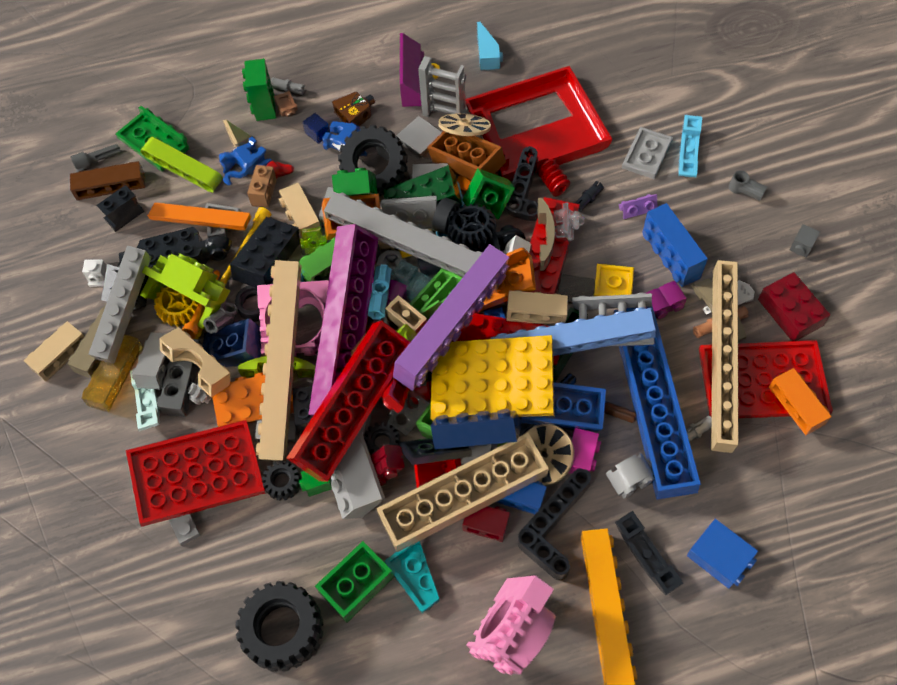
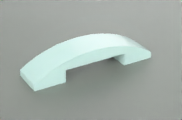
[130,370,160,431]

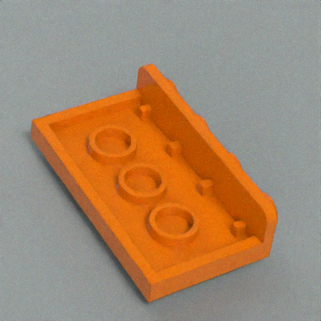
[460,248,536,313]
[212,372,294,427]

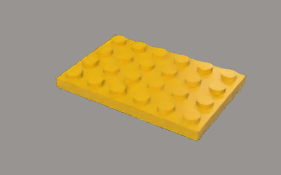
[431,335,554,421]

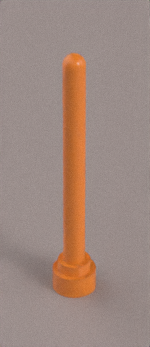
[182,270,220,339]

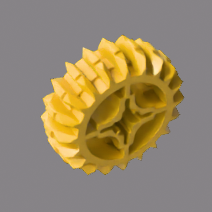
[154,286,199,327]

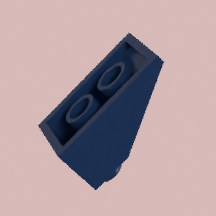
[202,319,261,367]

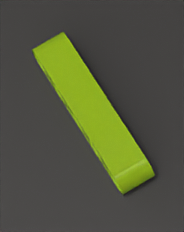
[140,137,223,193]

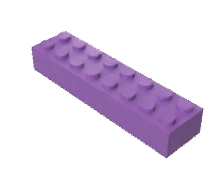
[393,244,509,391]

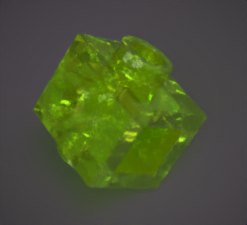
[300,227,327,254]

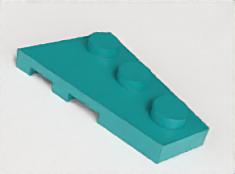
[384,541,440,614]

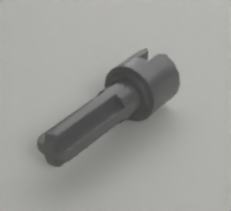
[70,144,121,172]

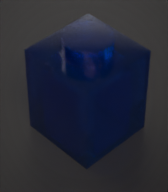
[302,113,330,144]

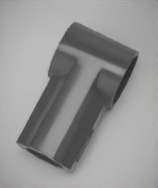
[729,170,767,201]
[203,302,237,334]

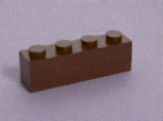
[70,161,146,200]

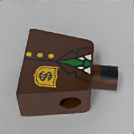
[332,92,375,127]

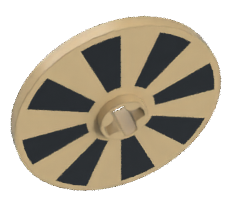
[438,114,491,136]
[525,424,574,485]

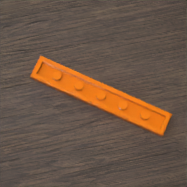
[148,203,251,231]

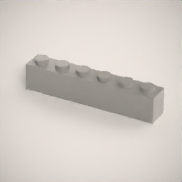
[89,246,151,364]

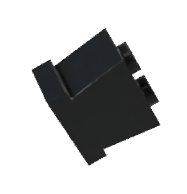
[96,185,144,232]

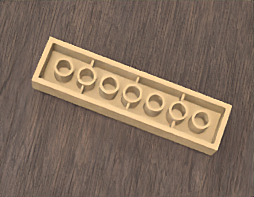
[376,433,549,552]

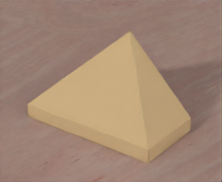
[223,120,251,148]

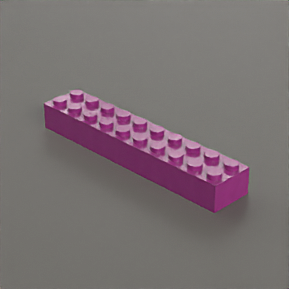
[309,224,378,416]

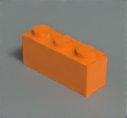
[769,368,831,435]

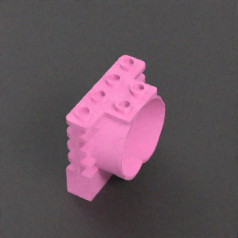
[257,280,329,357]
[466,576,556,675]

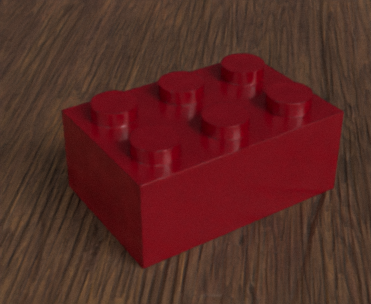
[758,272,830,341]

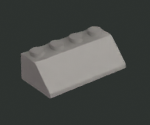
[329,429,385,519]

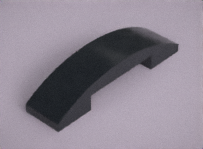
[615,511,684,596]

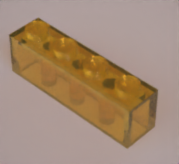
[81,334,143,413]

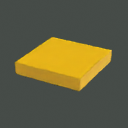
[594,263,634,296]

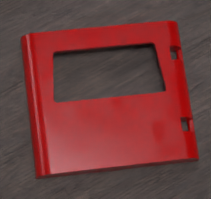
[465,66,612,181]

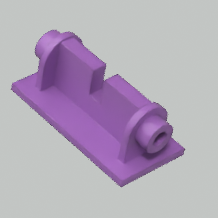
[619,194,657,219]

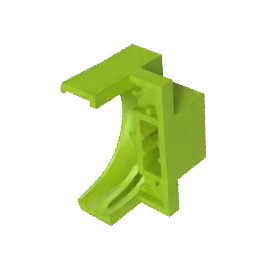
[140,253,230,329]

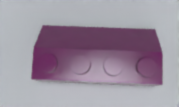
[400,33,425,107]

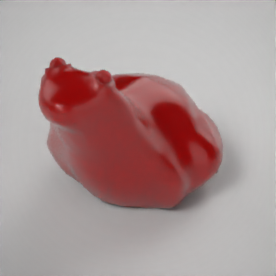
[266,161,294,179]

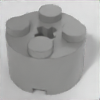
[606,453,655,499]

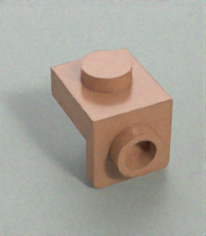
[274,91,298,117]

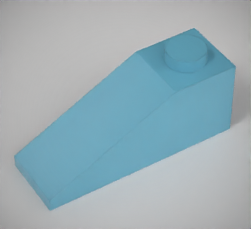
[477,22,503,70]

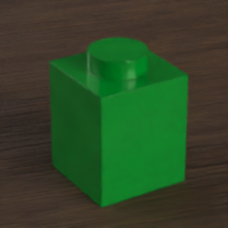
[299,471,332,497]

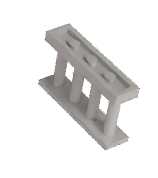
[418,56,468,117]
[572,293,654,347]

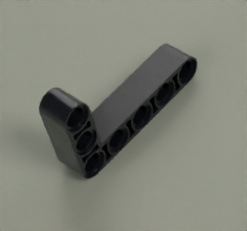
[518,468,591,580]

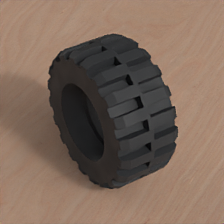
[338,125,408,196]
[235,581,324,672]

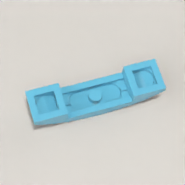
[678,115,702,178]

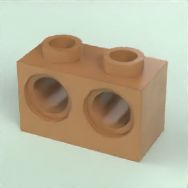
[247,165,277,208]

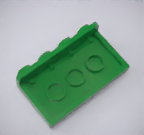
[115,106,190,172]

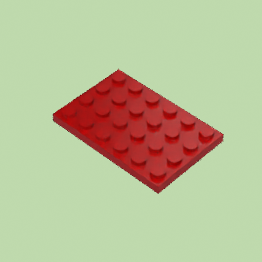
[699,340,833,419]
[126,420,265,527]

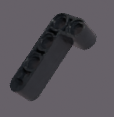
[506,146,539,221]

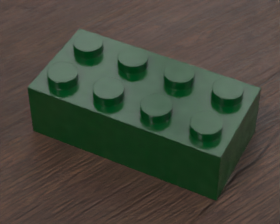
[383,165,462,206]

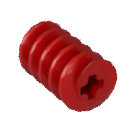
[536,158,571,197]

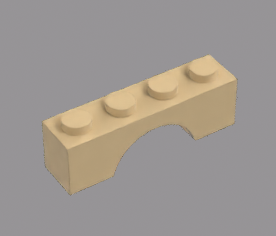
[159,327,230,397]

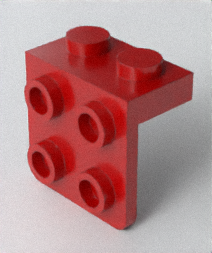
[414,458,461,488]

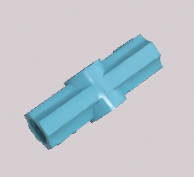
[368,264,392,320]

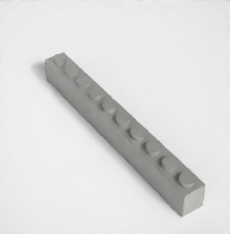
[324,192,499,291]

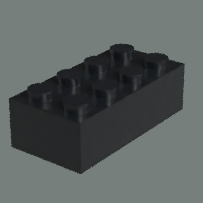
[230,217,300,288]

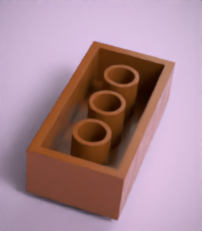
[427,131,506,180]

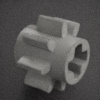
[188,382,212,405]

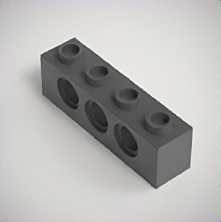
[157,339,202,417]

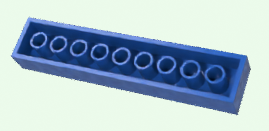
[613,306,701,500]

